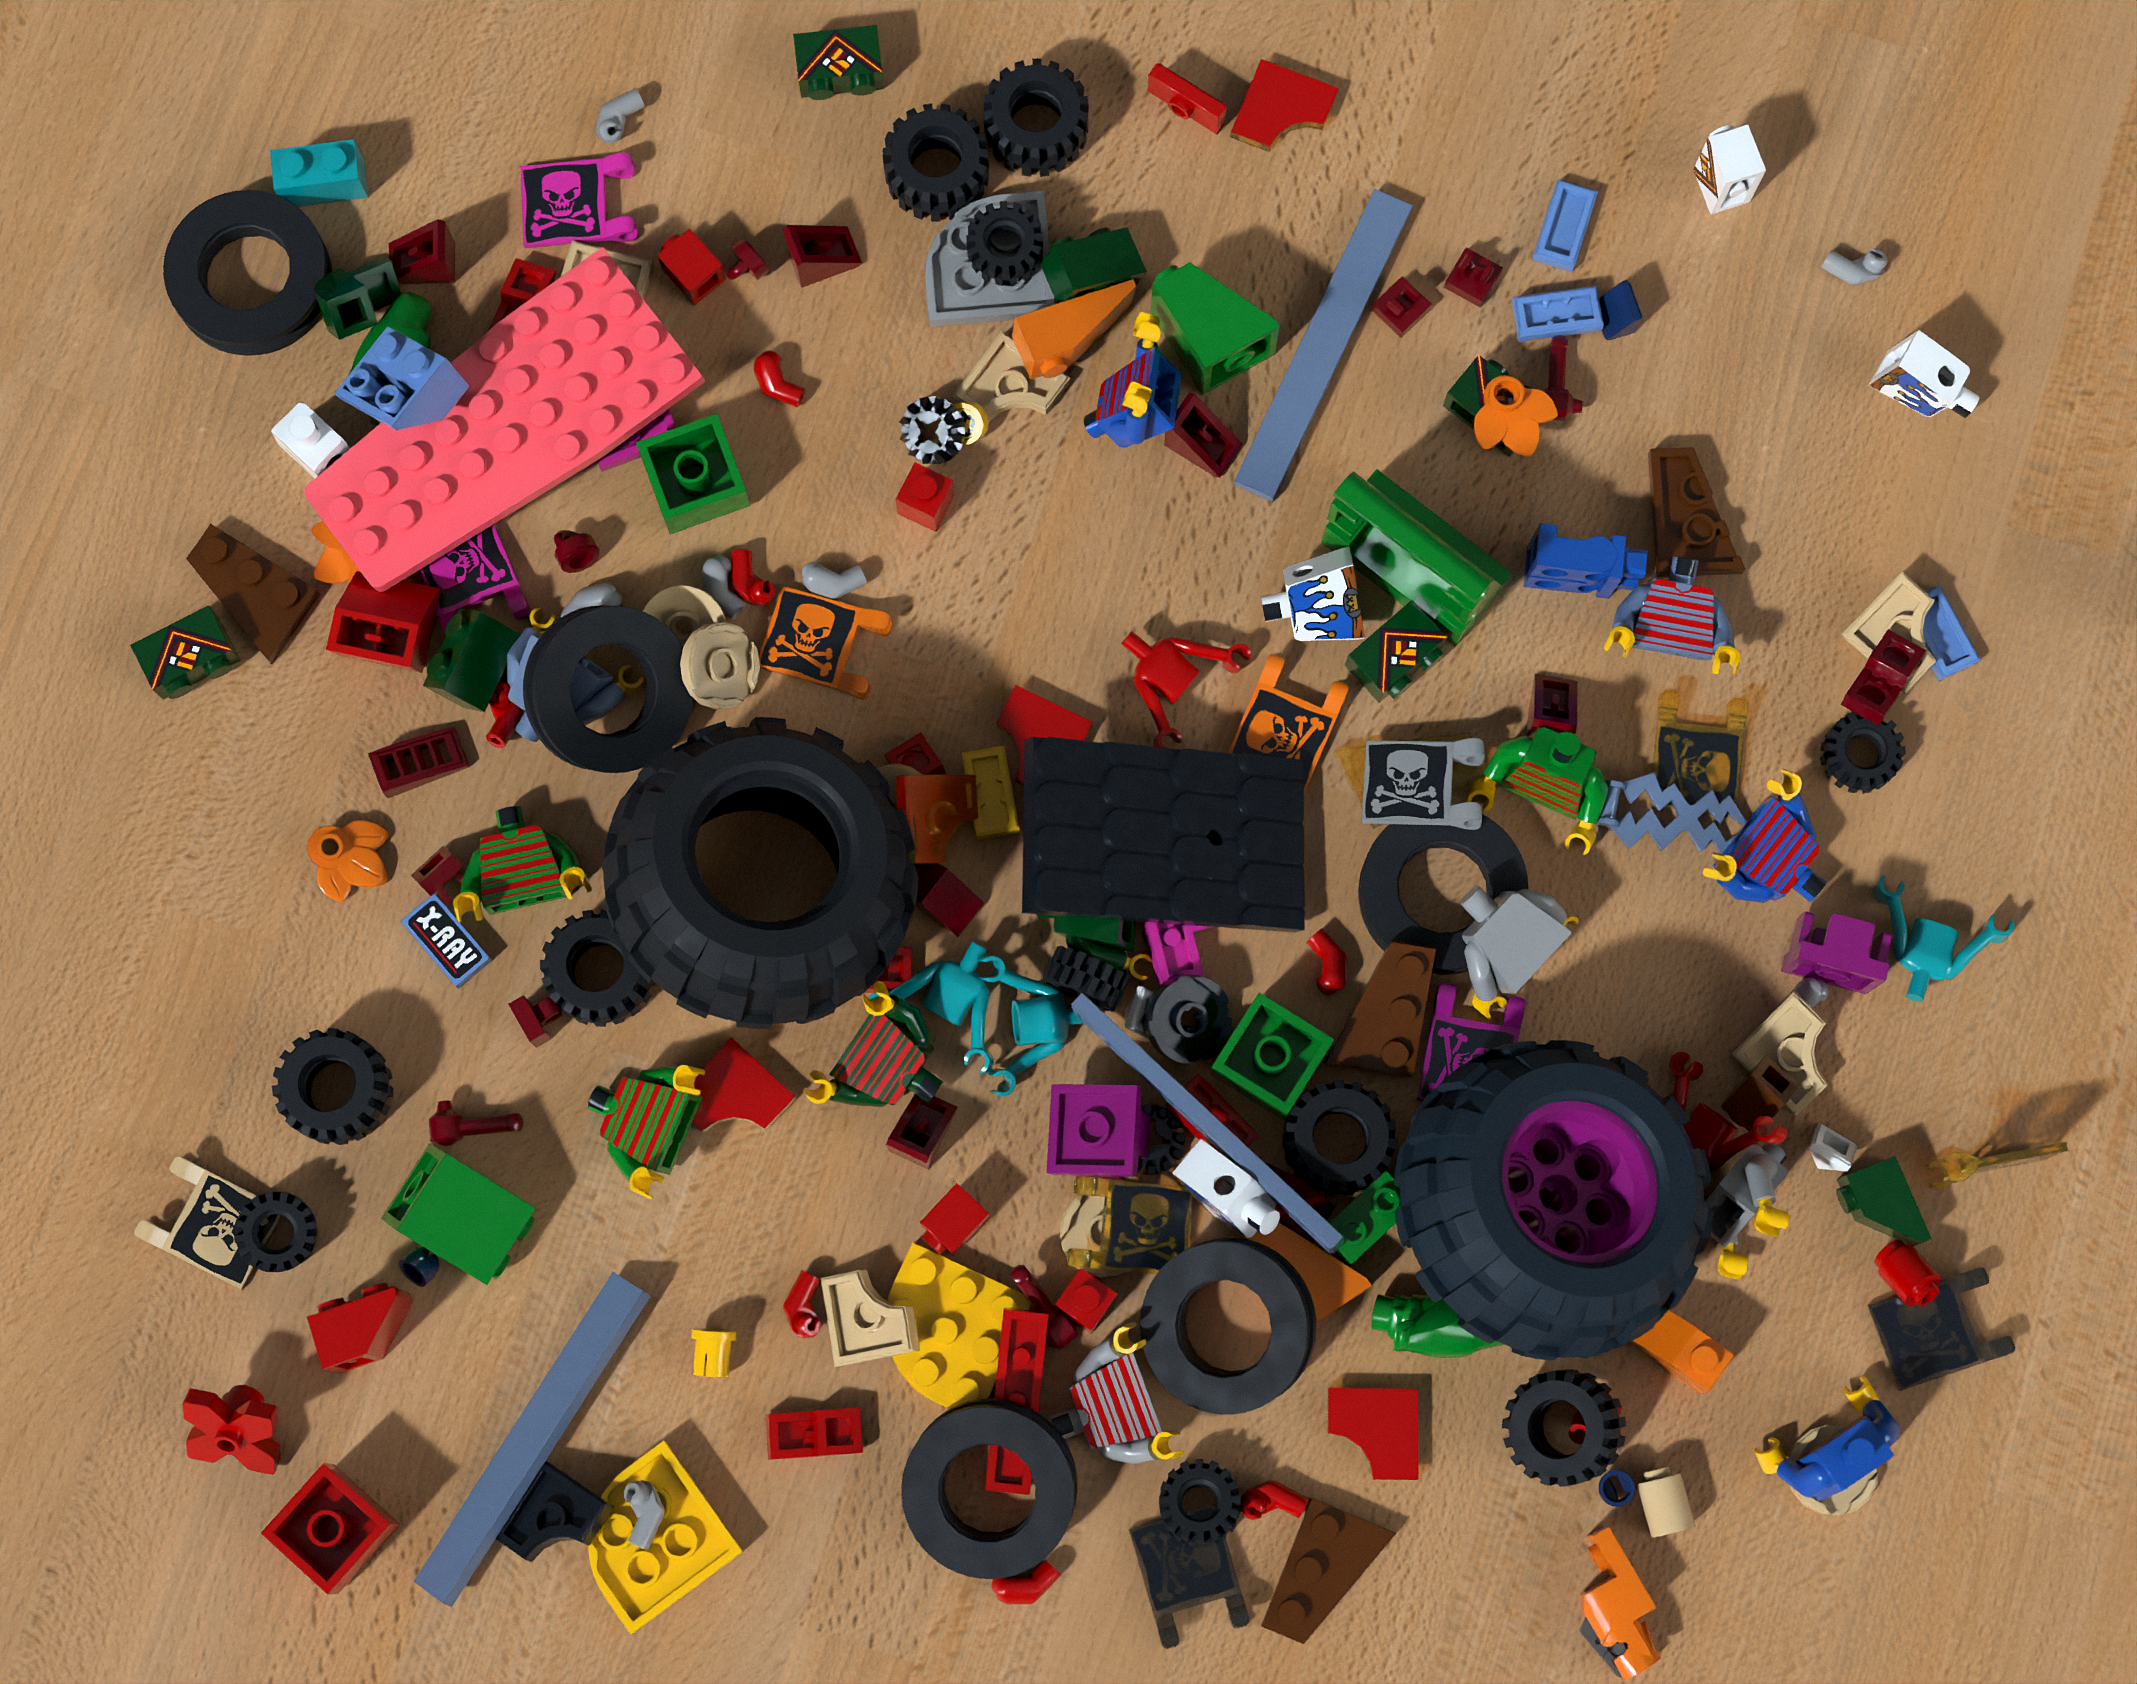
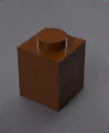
[1720,1055,1800,1131]

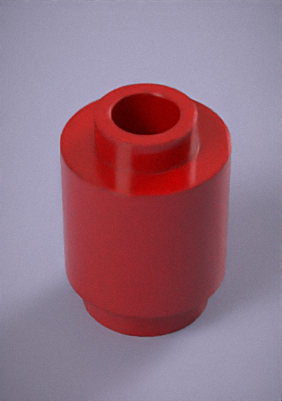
[1874,1240,1941,1307]

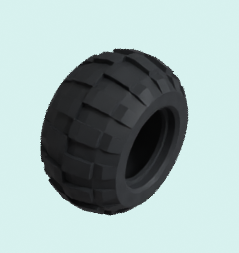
[602,717,919,1029]

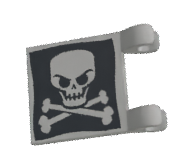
[1362,738,1485,830]

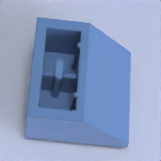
[335,326,469,431]

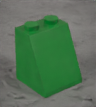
[1151,262,1280,395]
[381,1143,536,1285]

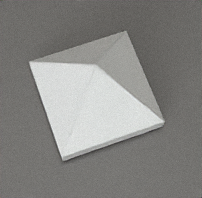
[1125,986,1154,1040]
[1809,1123,1857,1171]

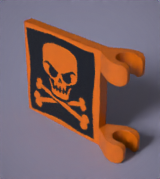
[759,586,893,700]
[1228,654,1349,793]

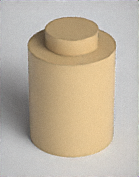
[1637,1466,1696,1538]

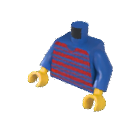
[1084,312,1182,448]
[1703,768,1826,903]
[1754,1376,1900,1501]

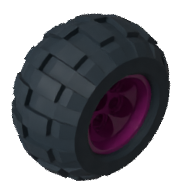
[1394,1040,1713,1361]

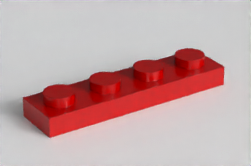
[985,1308,1049,1495]

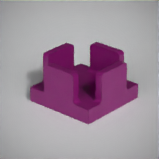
[1781,911,1892,994]
[1046,1084,1151,1181]

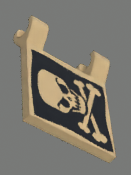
[134,1157,283,1290]

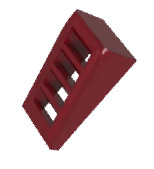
[368,726,469,798]

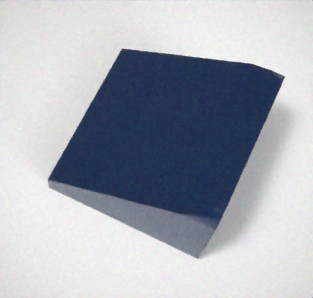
[1599,280,1643,341]

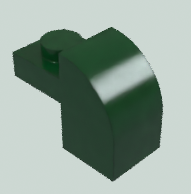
[314,257,401,340]

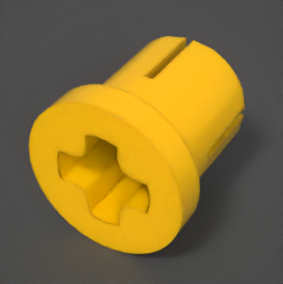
[691,1328,737,1377]

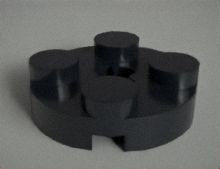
[1142,974,1232,1063]

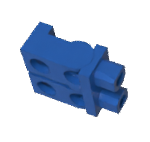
[1523,523,1647,599]

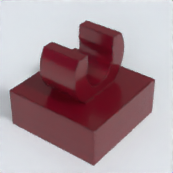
[1444,247,1503,307]
[1371,276,1432,338]
[411,846,464,904]
[508,995,563,1048]

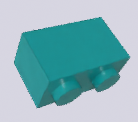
[270,139,368,207]

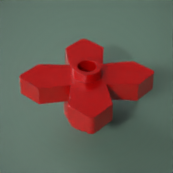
[182,1385,281,1475]

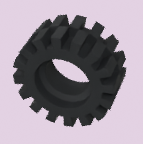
[966,201,1043,286]
[1820,712,1906,794]
[1043,946,1129,1012]
[234,1192,318,1273]
[1159,1459,1241,1547]

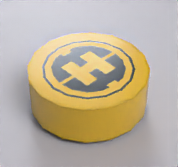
[954,401,988,445]

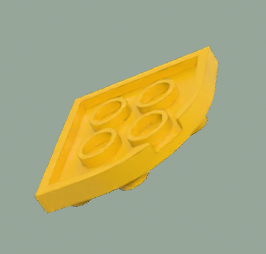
[888,1242,1031,1409]
[588,1441,744,1635]

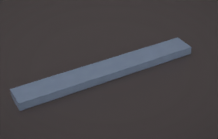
[1234,189,1413,502]
[1072,993,1344,1254]
[414,1272,651,1607]

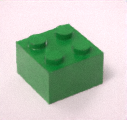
[636,414,750,535]
[1210,992,1335,1121]

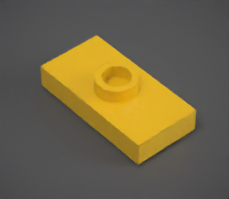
[962,745,1020,840]

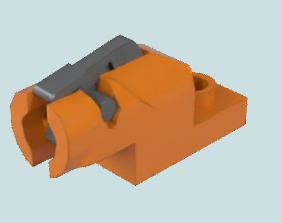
[1580,1527,1661,1680]

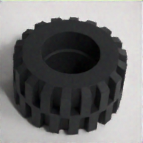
[983,59,1089,177]
[883,103,989,222]
[540,910,653,1027]
[272,1028,394,1145]
[1282,1080,1397,1197]
[1502,1369,1626,1487]

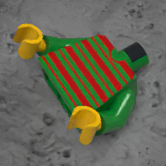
[1467,727,1608,855]
[453,806,592,922]
[588,1065,705,1200]

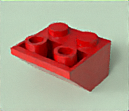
[326,571,441,673]
[307,1283,413,1374]

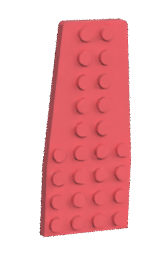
[304,247,705,592]

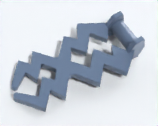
[1595,773,1746,854]

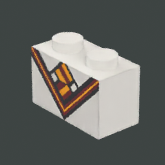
[1693,125,1766,214]

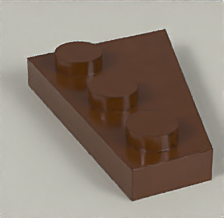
[1648,447,1745,577]
[186,524,320,664]
[1326,939,1436,1077]
[1261,1498,1396,1644]

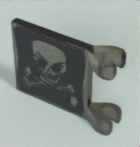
[1867,1267,2015,1391]
[1129,1504,1250,1649]

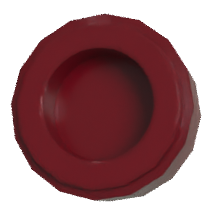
[727,238,769,280]
[554,530,600,573]

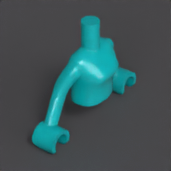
[1874,875,2015,1002]
[868,941,994,1075]
[978,954,1084,1097]

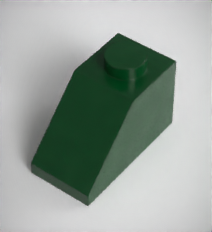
[1836,1156,1931,1246]

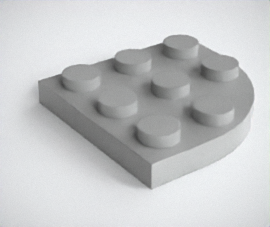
[925,191,1055,327]

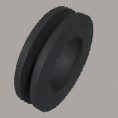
[163,190,332,356]
[523,605,693,773]
[1358,814,1529,975]
[1140,1238,1316,1415]
[901,1399,1078,1579]

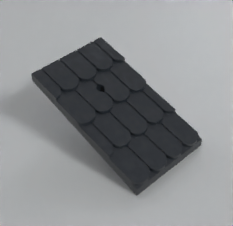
[1022,737,1305,932]

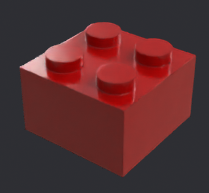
[261,1463,400,1595]

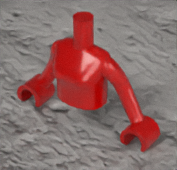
[1121,631,1251,748]
[1669,1052,1787,1171]

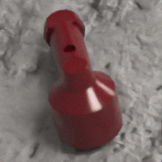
[1545,336,1583,421]
[429,1100,524,1146]
[1010,1264,1078,1349]

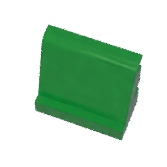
[1321,469,1512,647]

